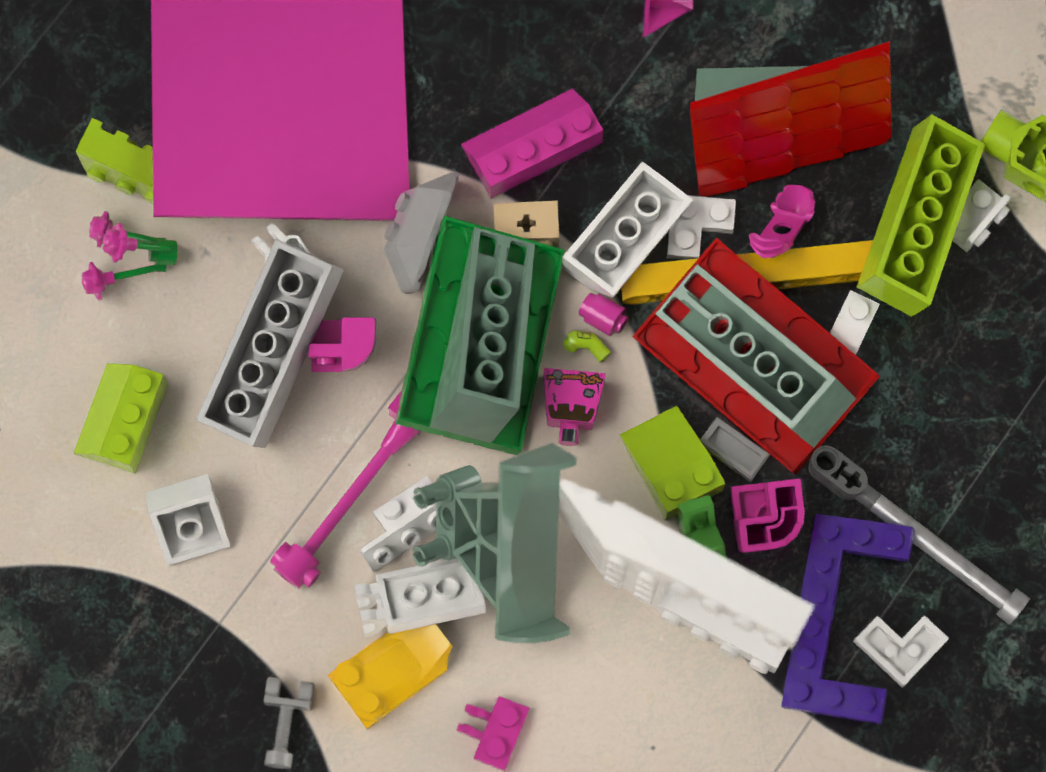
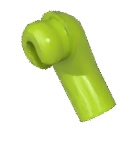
[563,330,612,363]

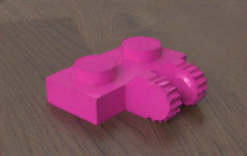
[456,696,530,772]

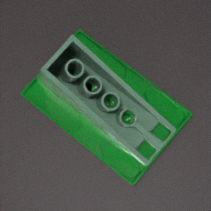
[395,216,565,455]

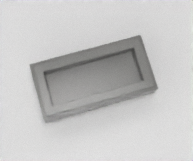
[700,417,770,482]

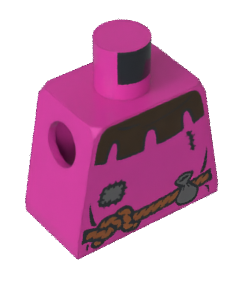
[543,368,606,446]

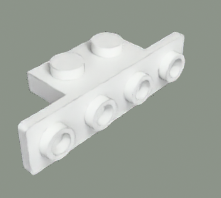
[360,476,437,571]

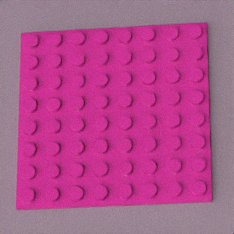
[151,0,409,221]

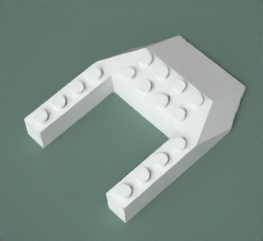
[558,479,814,674]

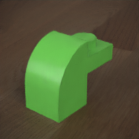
[676,495,726,559]

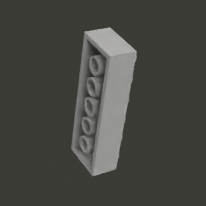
[196,240,344,448]

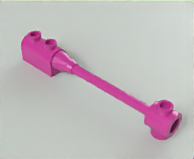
[270,390,422,589]

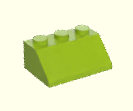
[73,363,168,474]

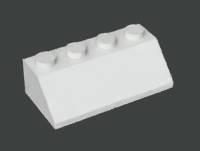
[562,161,693,297]

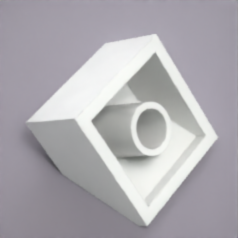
[145,474,230,566]

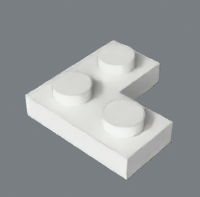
[667,196,736,260]
[853,616,949,687]

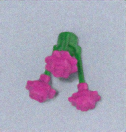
[81,211,177,301]

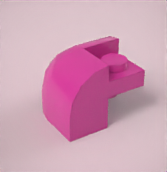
[309,318,376,372]
[730,479,804,552]

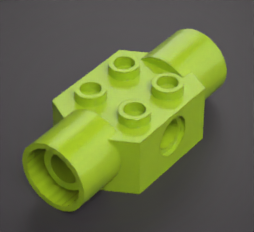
[981,109,1046,202]

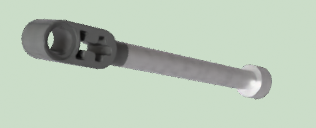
[808,446,1030,625]

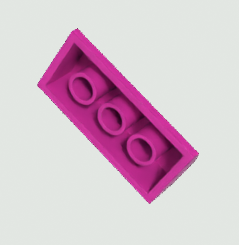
[462,89,603,199]

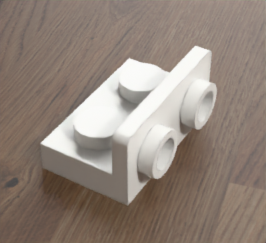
[952,179,1011,252]

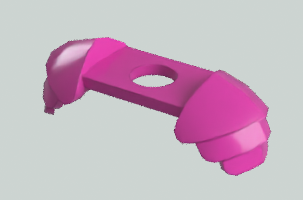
[749,185,815,259]

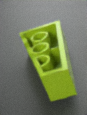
[76,118,201,219]

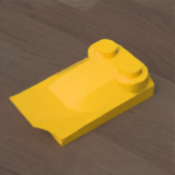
[328,624,452,730]

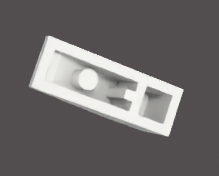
[830,290,880,355]

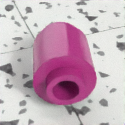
[578,293,628,336]

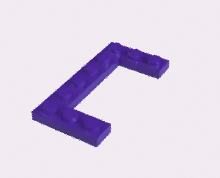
[781,514,915,724]

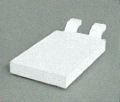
[354,558,487,637]

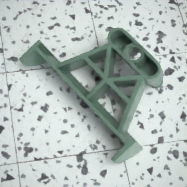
[413,443,577,643]

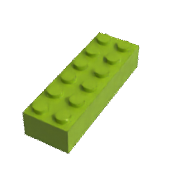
[857,114,985,317]

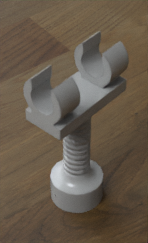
[264,677,314,769]

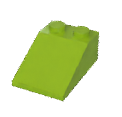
[619,406,725,520]

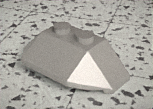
[384,171,460,294]

